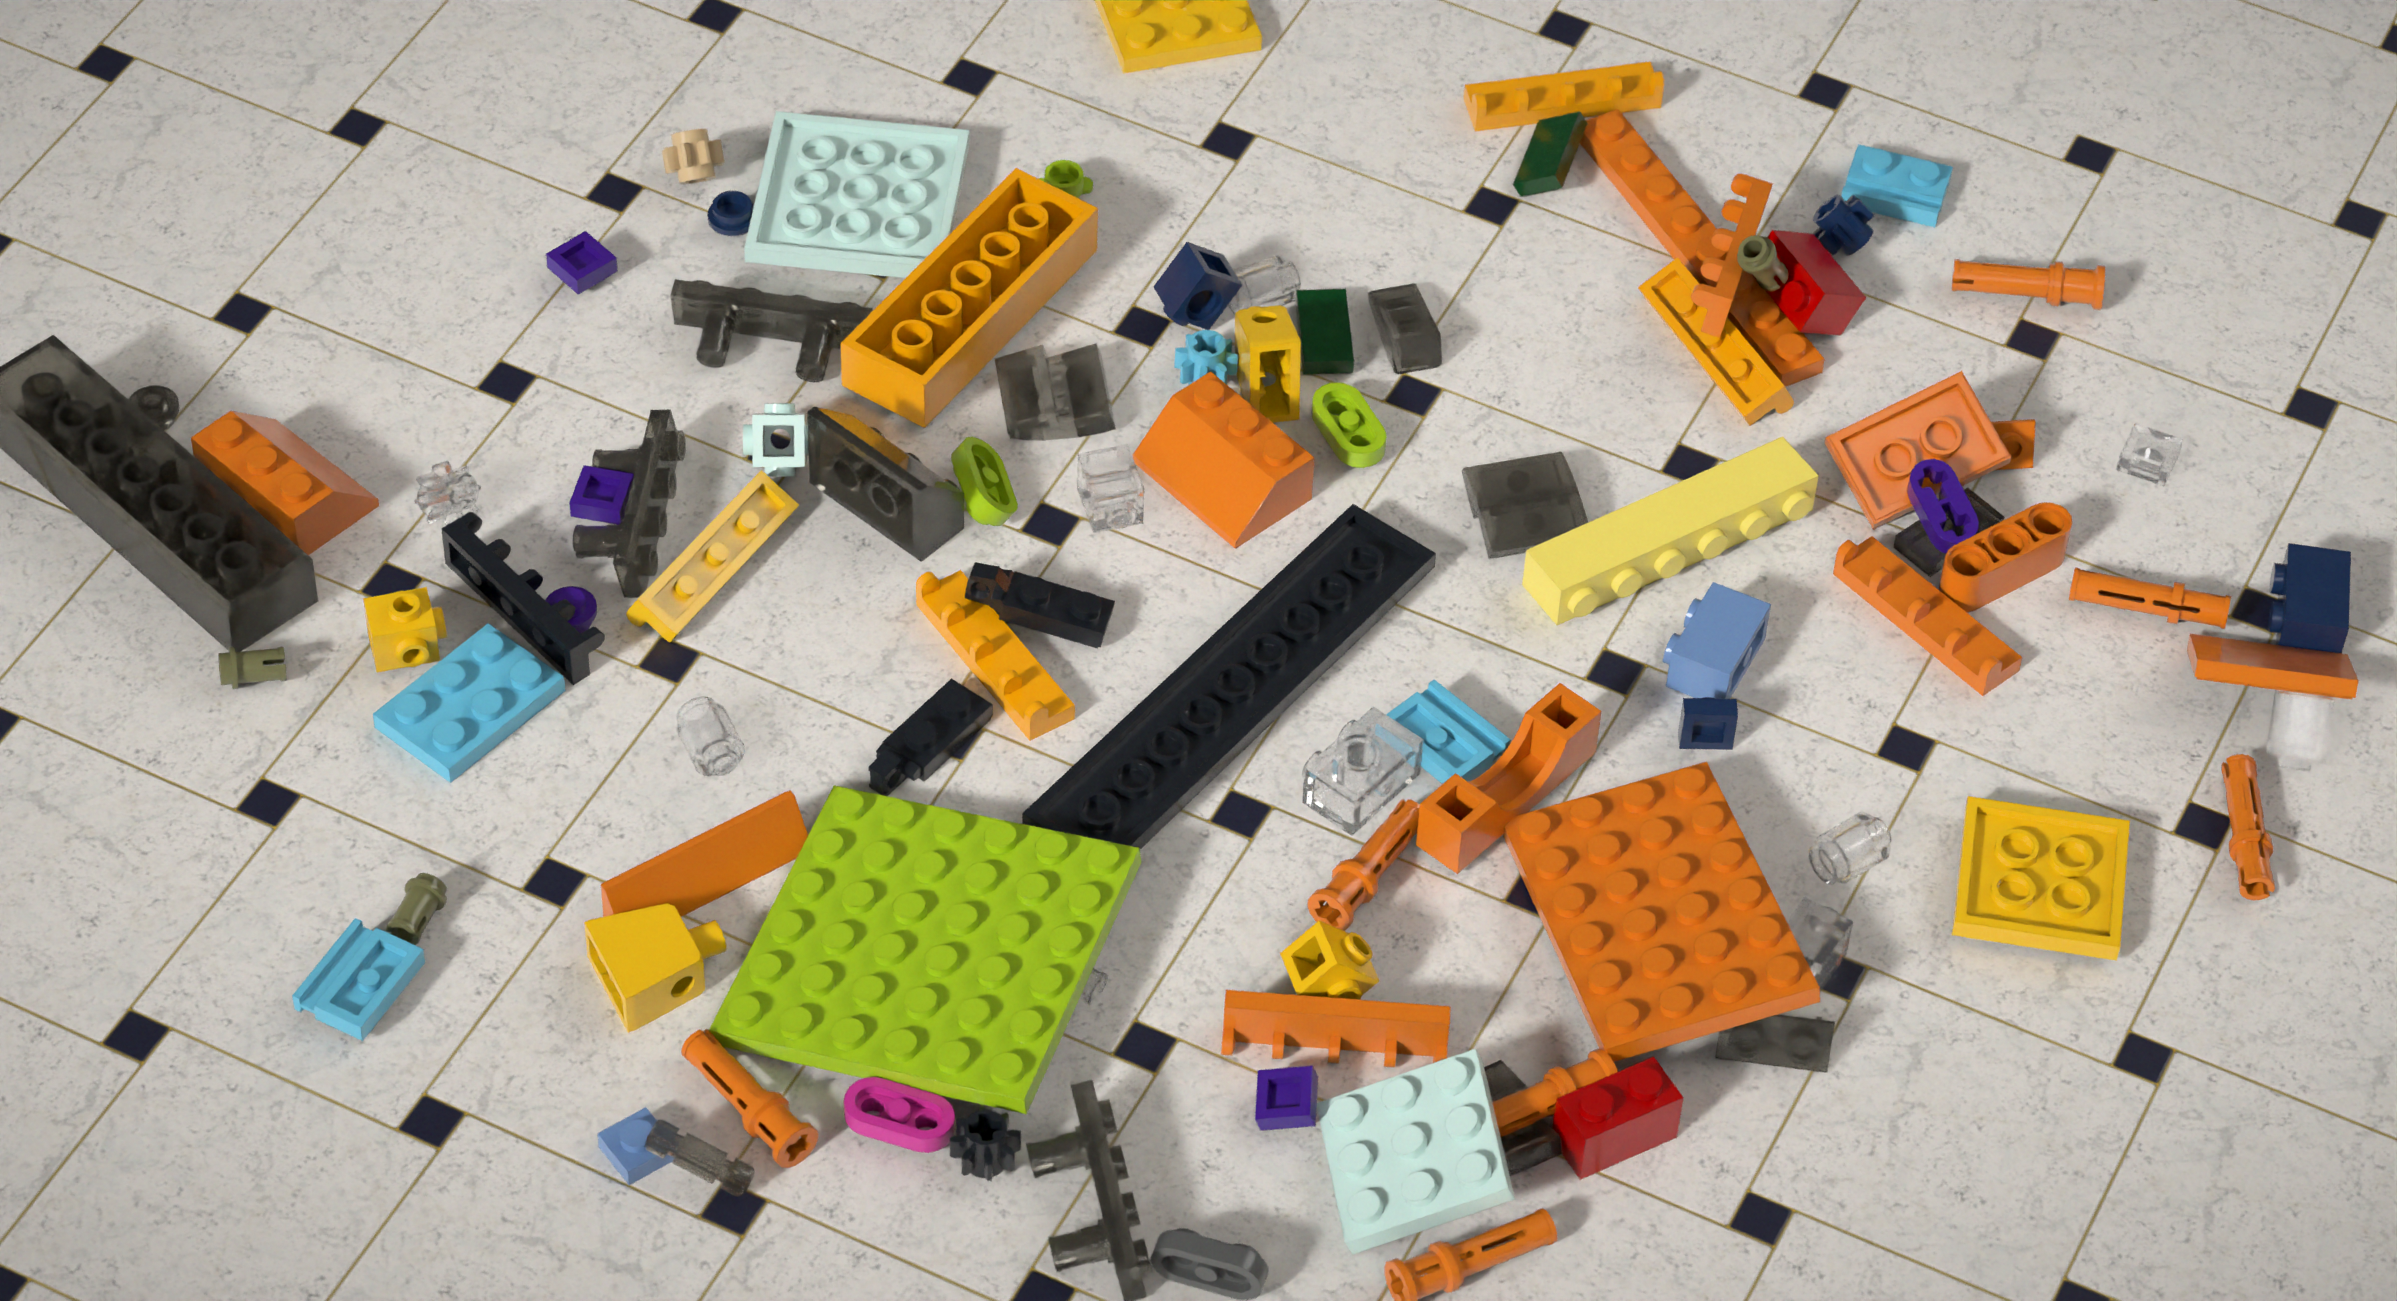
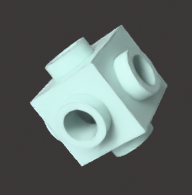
[743,403,817,477]

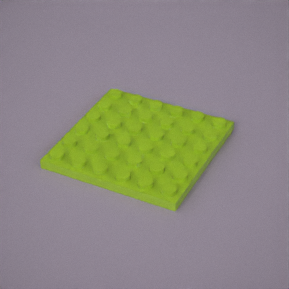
[709,785,1142,1114]

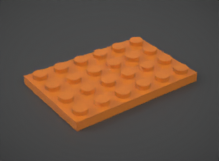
[1503,762,1820,1062]

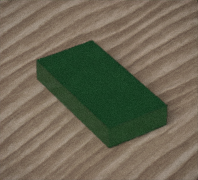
[1513,111,1588,197]
[1295,289,1354,374]

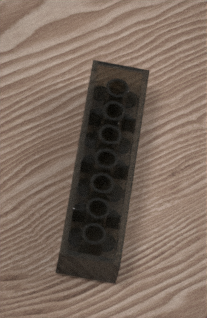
[0,335,318,652]

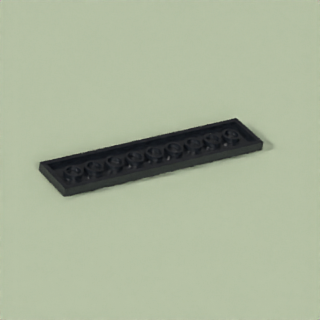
[1022,504,1436,849]

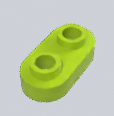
[1312,382,1386,468]
[951,437,1018,526]

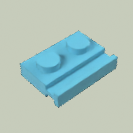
[1842,144,1953,227]
[1379,680,1511,784]
[292,918,425,1041]

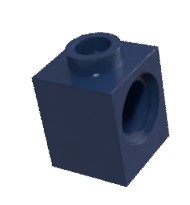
[1153,242,1243,330]

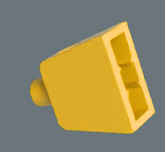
[1235,305,1301,423]
[584,903,727,1033]

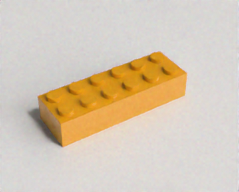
[841,168,1098,428]

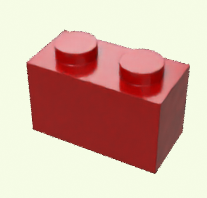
[1751,230,1866,336]
[1551,1056,1684,1180]

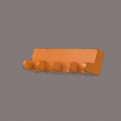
[1691,174,1773,338]
[1833,536,2022,696]
[1221,990,1451,1068]

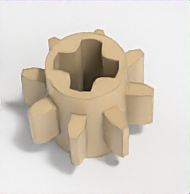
[662,129,725,184]

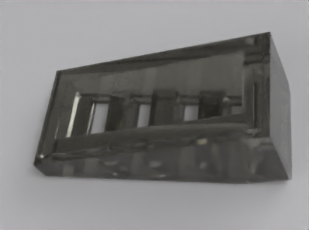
[1368,283,1442,374]

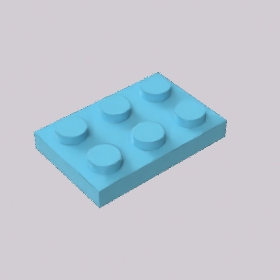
[373,623,565,783]

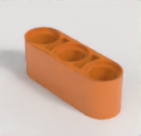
[1938,502,2073,613]

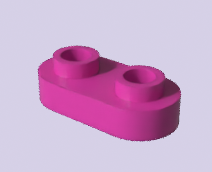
[844,1077,955,1153]

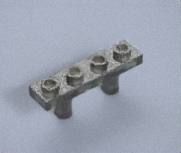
[670,279,873,382]
[573,409,686,598]
[1026,1080,1153,1301]

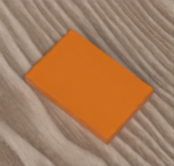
[1825,371,2011,530]
[2187,634,2358,700]

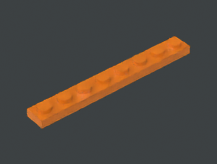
[1580,109,1825,387]

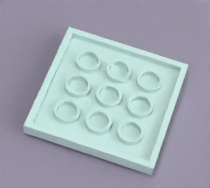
[744,111,969,278]

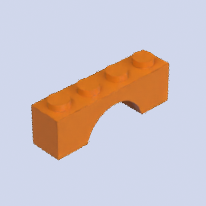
[1416,683,1602,874]

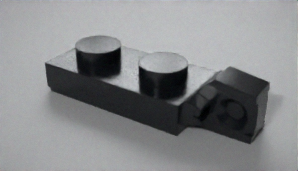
[965,562,1115,649]
[868,678,993,796]

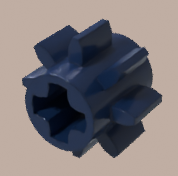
[1813,195,1874,256]

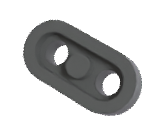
[1150,1228,1269,1300]

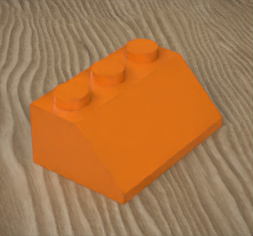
[1132,371,1315,549]
[191,411,379,561]

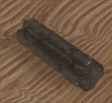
[644,1120,755,1197]

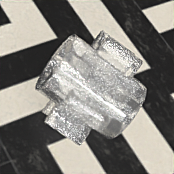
[414,461,481,525]

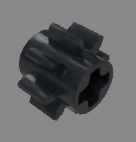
[950,1107,1021,1181]

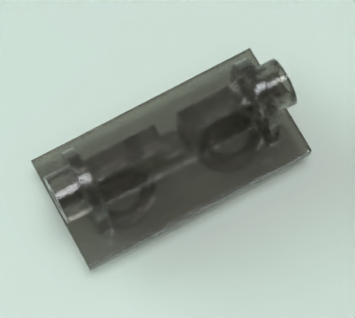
[1715,1014,1835,1073]

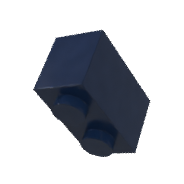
[2268,543,2351,653]

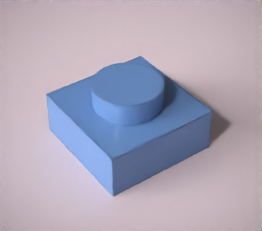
[597,1107,678,1185]

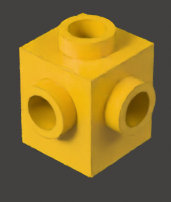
[363,587,447,672]
[1280,920,1379,1000]

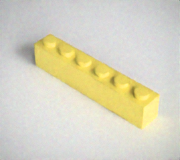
[1522,436,1819,625]

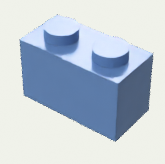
[1663,582,1771,699]

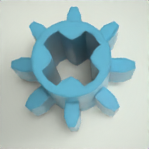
[1174,330,1238,385]

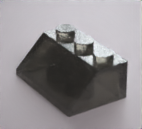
[807,407,964,562]

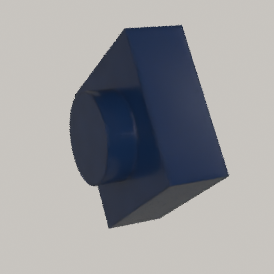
[1678,697,1738,750]

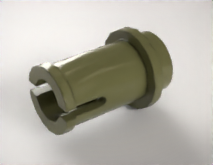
[1737,235,1789,291]
[218,647,286,689]
[386,873,447,945]

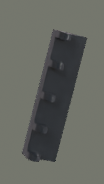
[441,512,605,685]

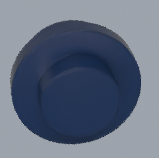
[708,191,754,236]

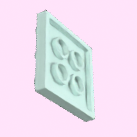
[1317,1048,1515,1254]

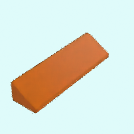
[601,790,808,917]

